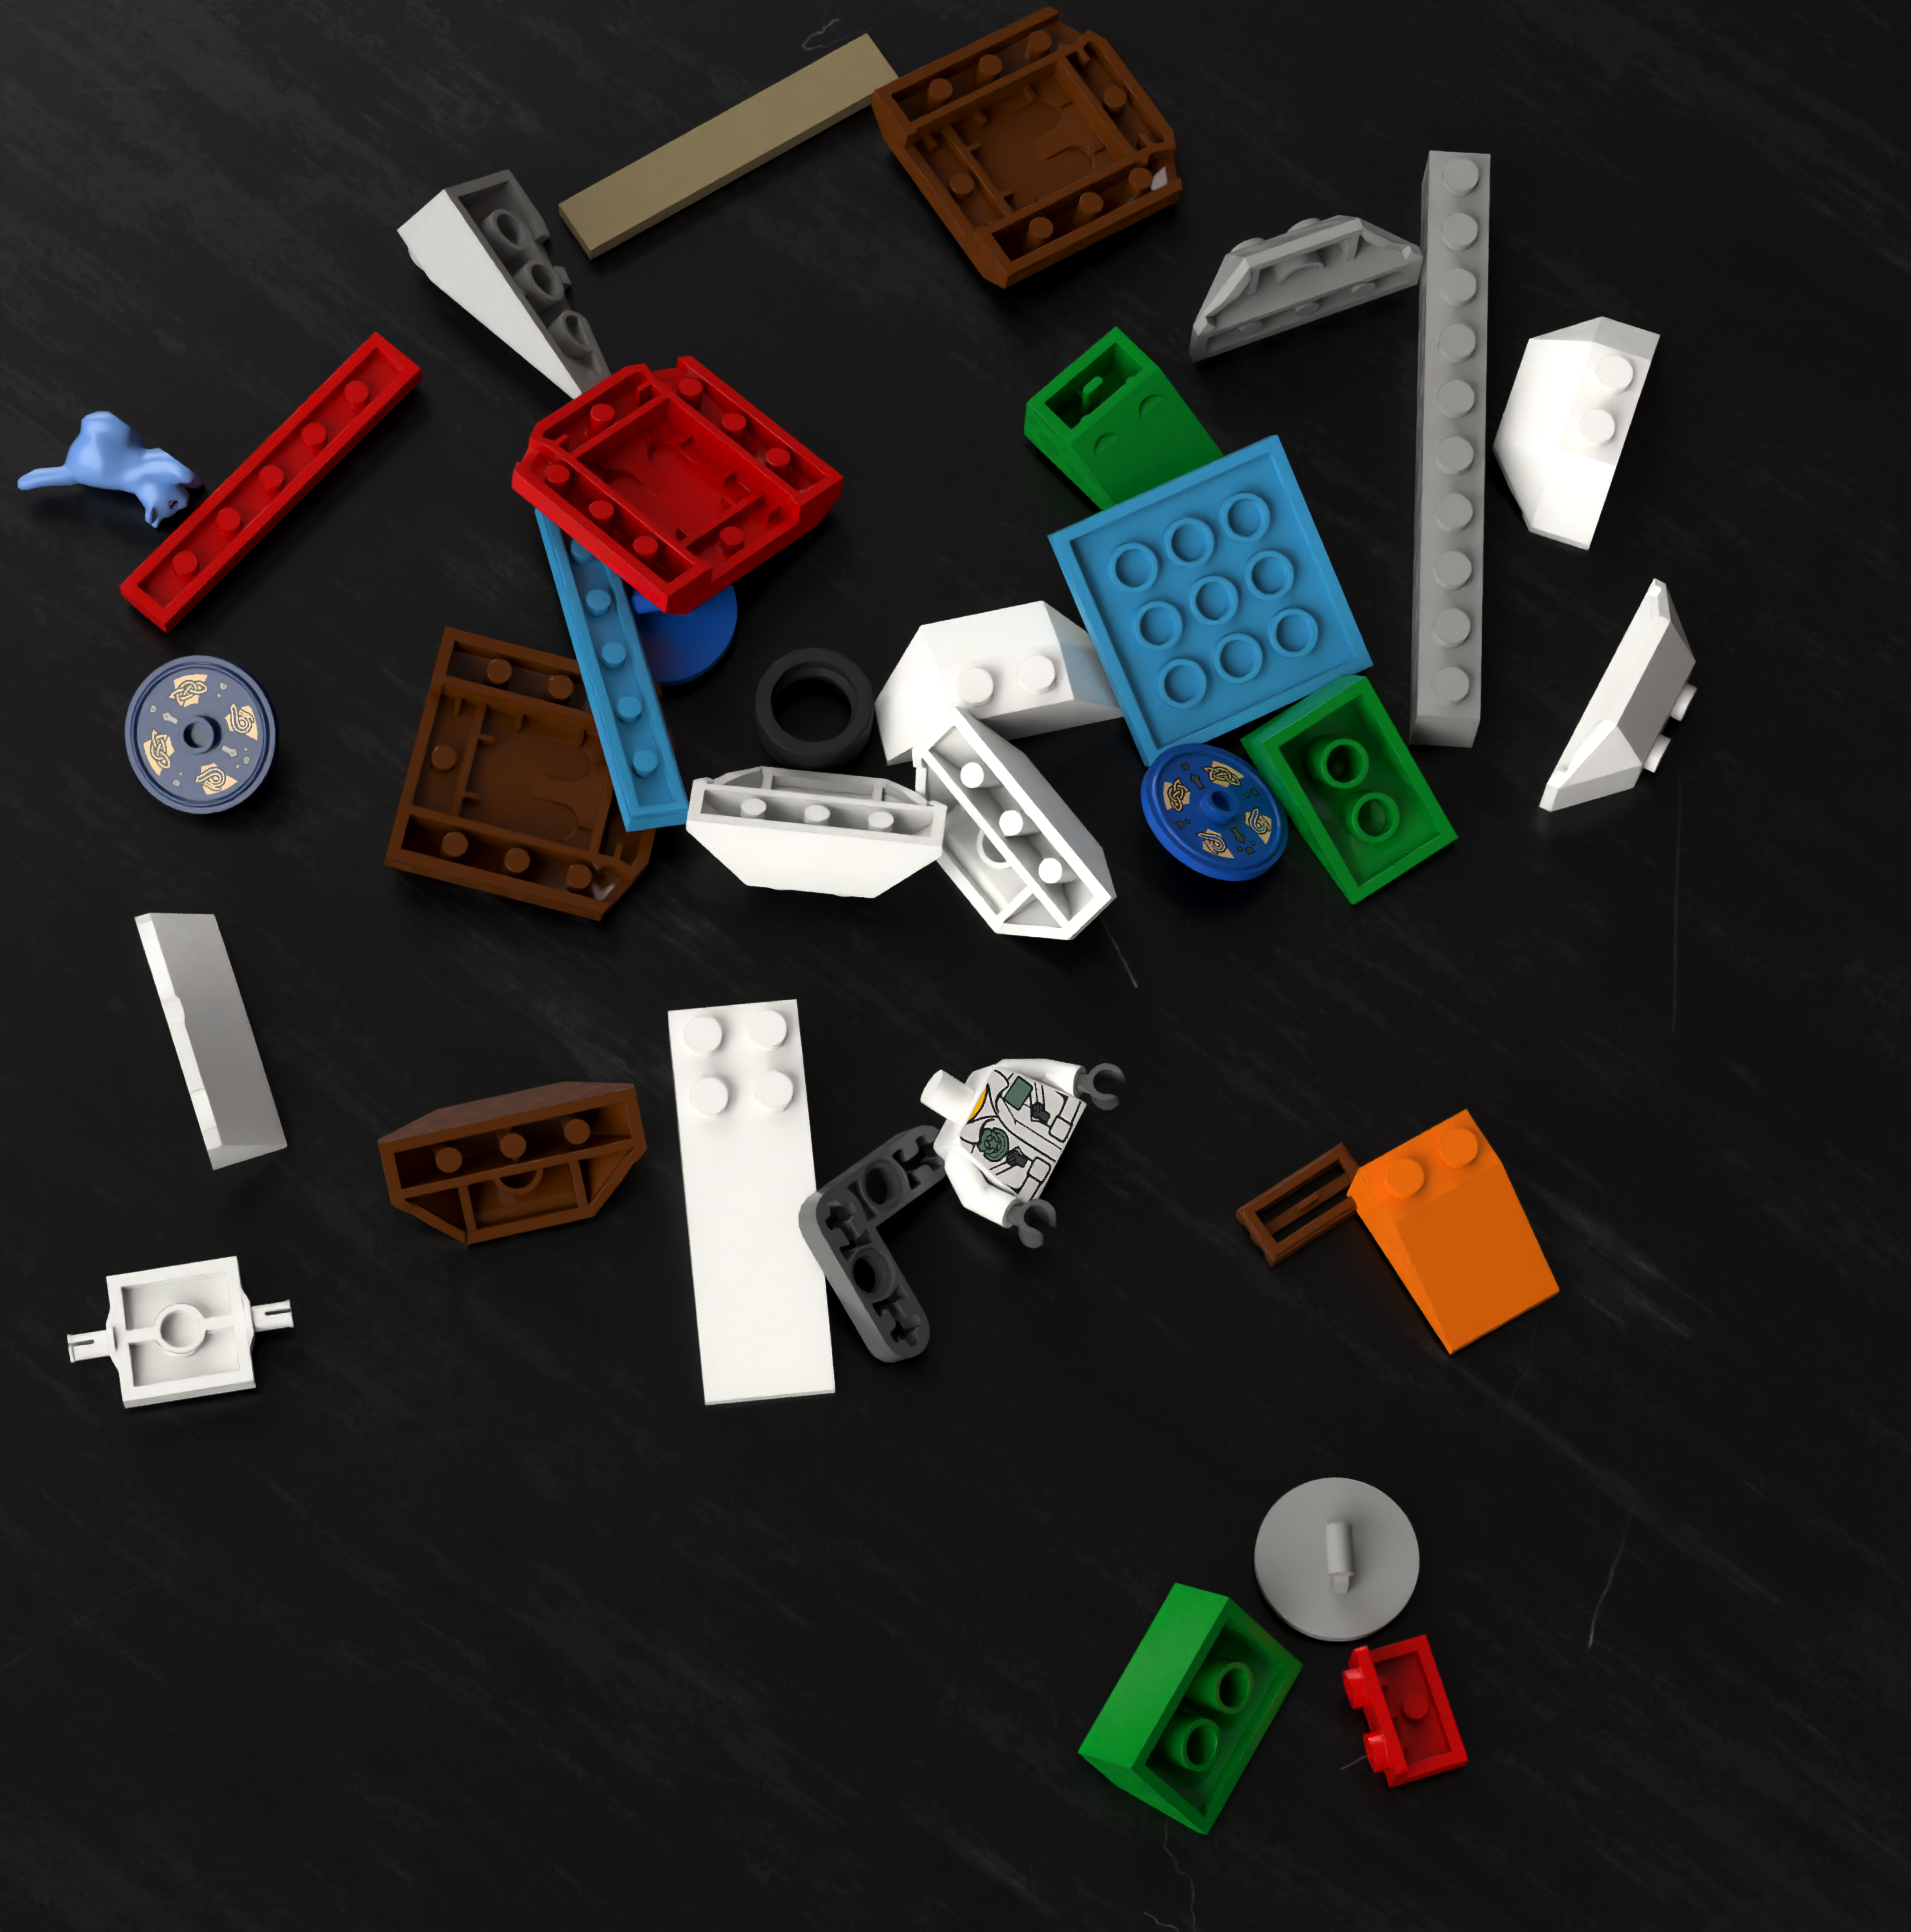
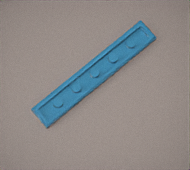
[535,508,689,832]

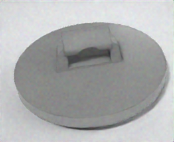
[1254,1477,1420,1642]

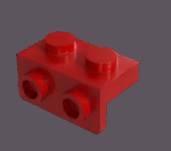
[1342,1634,1468,1788]

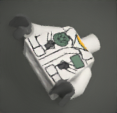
[920,1059,1126,1248]

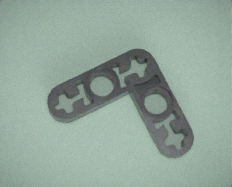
[798,1125,946,1363]

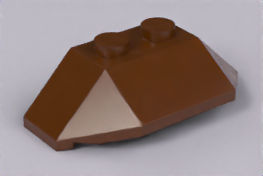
[377,1081,647,1245]

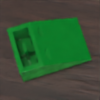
[1024,326,1224,511]

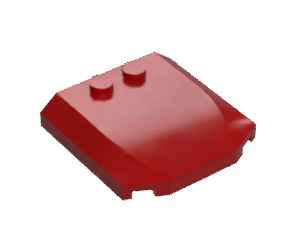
[511,355,844,616]

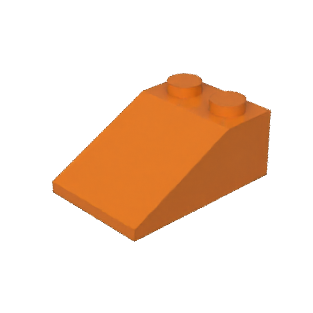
[1346,1109,1560,1355]

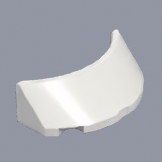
[134,913,287,1170]

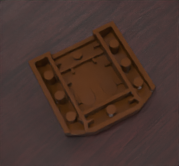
[871,6,1183,289]
[384,626,676,921]

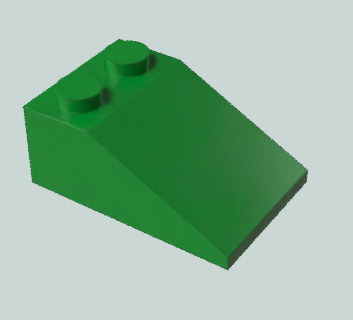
[1240,674,1458,904]

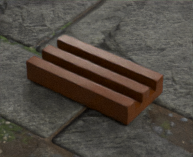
[1235,1142,1360,1267]

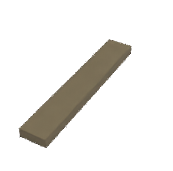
[558,33,899,260]

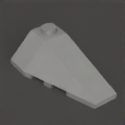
[397,169,611,399]

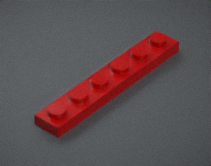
[119,332,423,634]

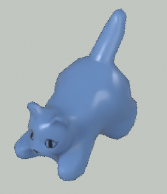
[17,411,204,528]

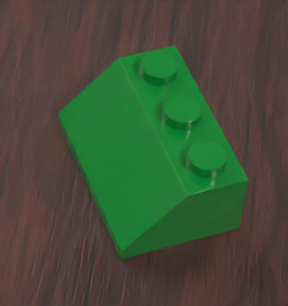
[1078,1583,1304,1835]

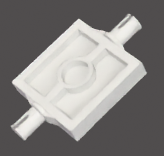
[67,1256,294,1408]

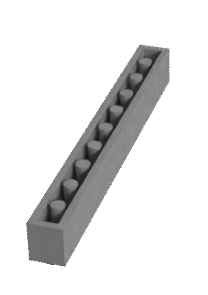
[1409,151,1490,748]

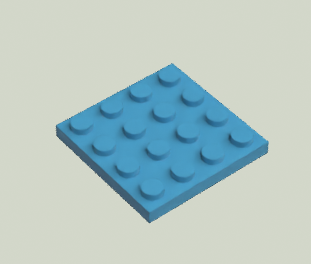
[1047,435,1373,767]

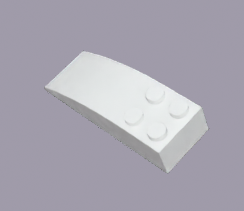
[668,999,835,1405]

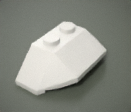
[1492,316,1660,551]
[1539,578,1697,812]
[874,600,1124,766]
[912,706,1117,940]
[686,766,947,898]

